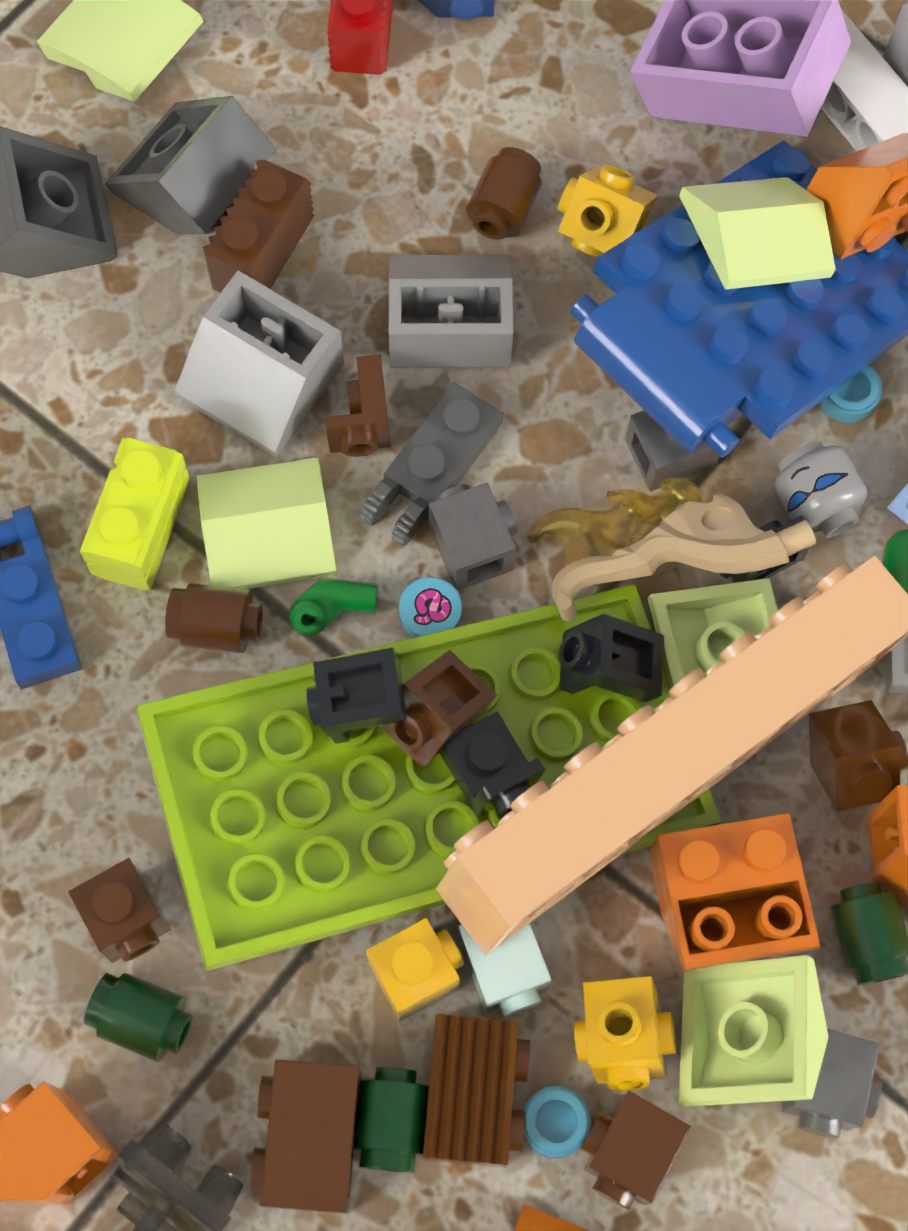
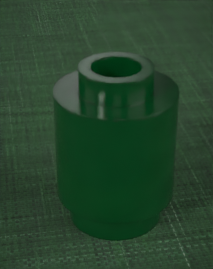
[830,882,908,986]
[84,973,193,1062]
[354,1067,429,1173]

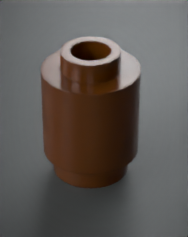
[466,147,542,240]
[165,583,263,653]

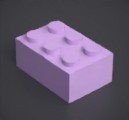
[630,0,851,137]

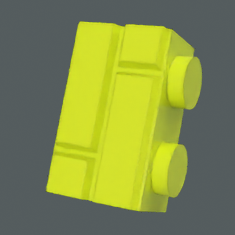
[80,437,190,591]

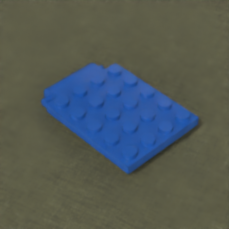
[570,140,908,458]

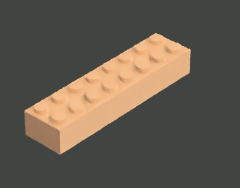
[436,555,908,956]

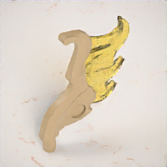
[527,477,816,621]

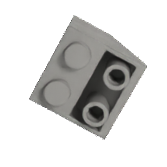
[389,255,514,368]
[174,270,344,457]

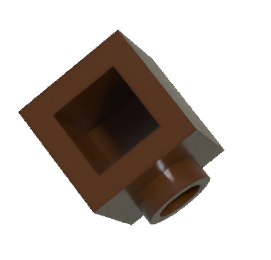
[809,700,908,811]
[68,858,171,963]
[580,1091,691,1210]

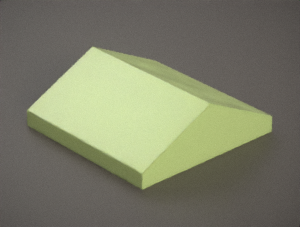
[679,177,836,290]
[196,457,337,589]
[648,578,778,689]
[679,955,829,1107]

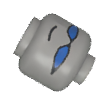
[773,441,868,538]

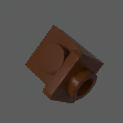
[325,354,391,457]
[380,650,497,767]

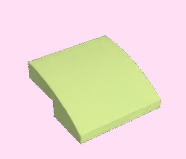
[37,0,203,102]

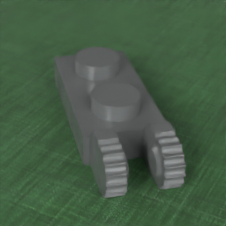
[359,382,504,546]

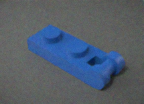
[0,505,82,689]

